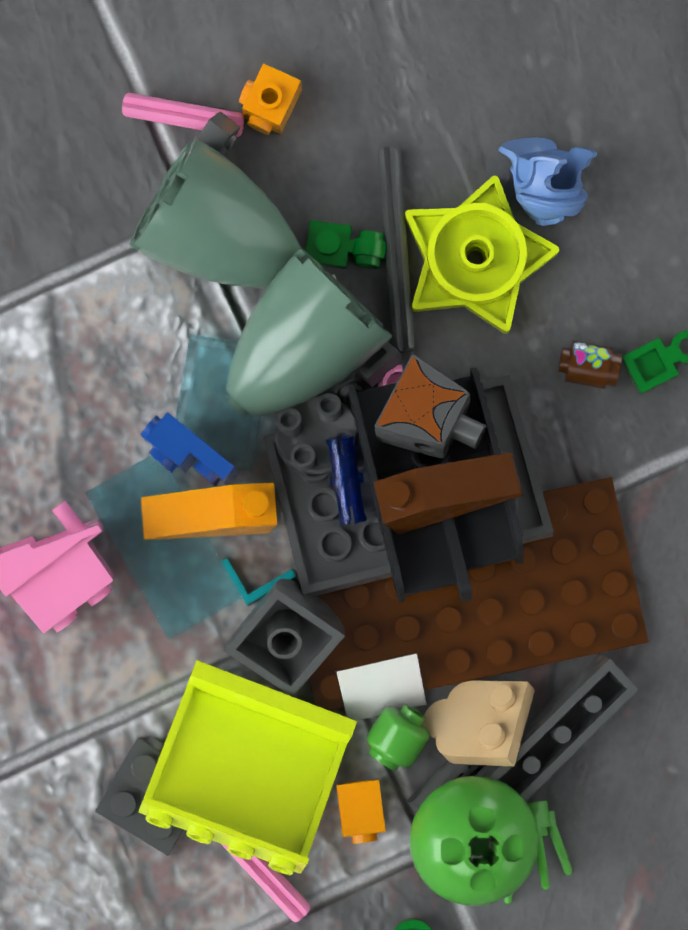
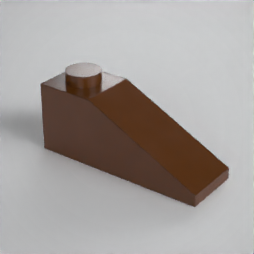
[374,452,523,535]

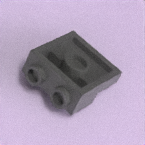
[95,735,183,856]

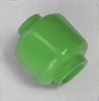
[367,704,430,771]

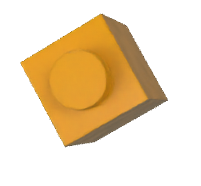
[336,778,386,844]

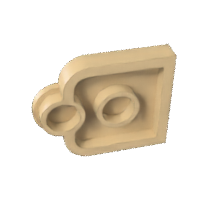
[423,681,535,767]

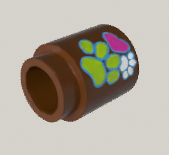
[558,340,622,389]

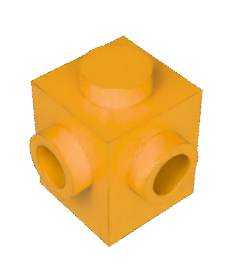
[239,63,302,135]

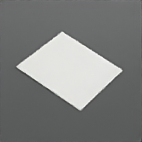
[337,653,427,721]

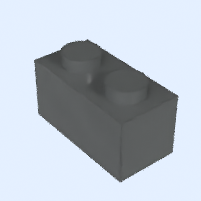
[198,111,241,155]

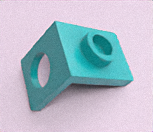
[221,558,297,607]

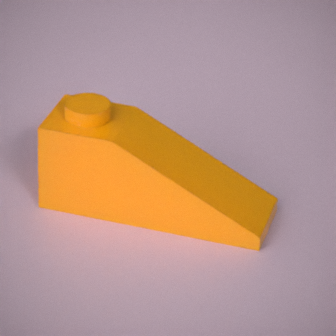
[140,483,277,540]

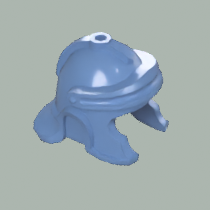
[498,137,597,226]

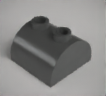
[224,578,345,697]

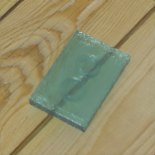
[175,334,262,473]

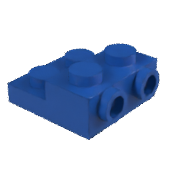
[140,412,239,487]

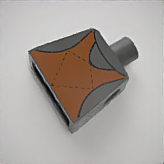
[375,355,486,458]

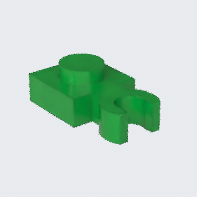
[622,331,688,395]

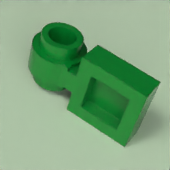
[306,220,387,269]

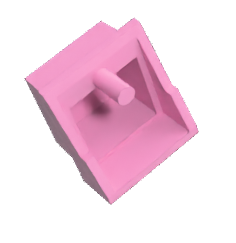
[0,500,114,633]

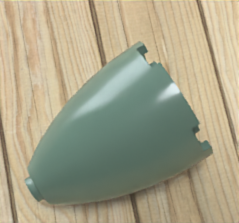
[130,137,301,288]
[226,248,393,418]

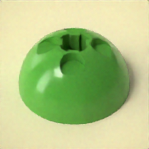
[410,776,539,906]

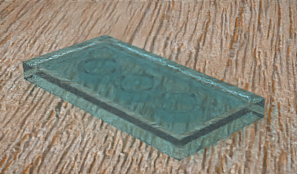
[85,455,242,639]

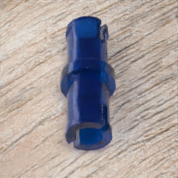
[326,435,367,525]

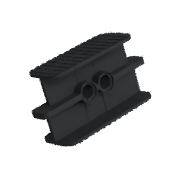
[348,360,524,603]

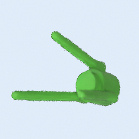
[504,801,573,904]

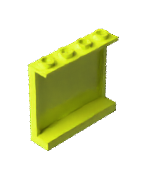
[138,660,357,875]

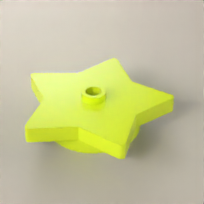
[405,175,559,334]

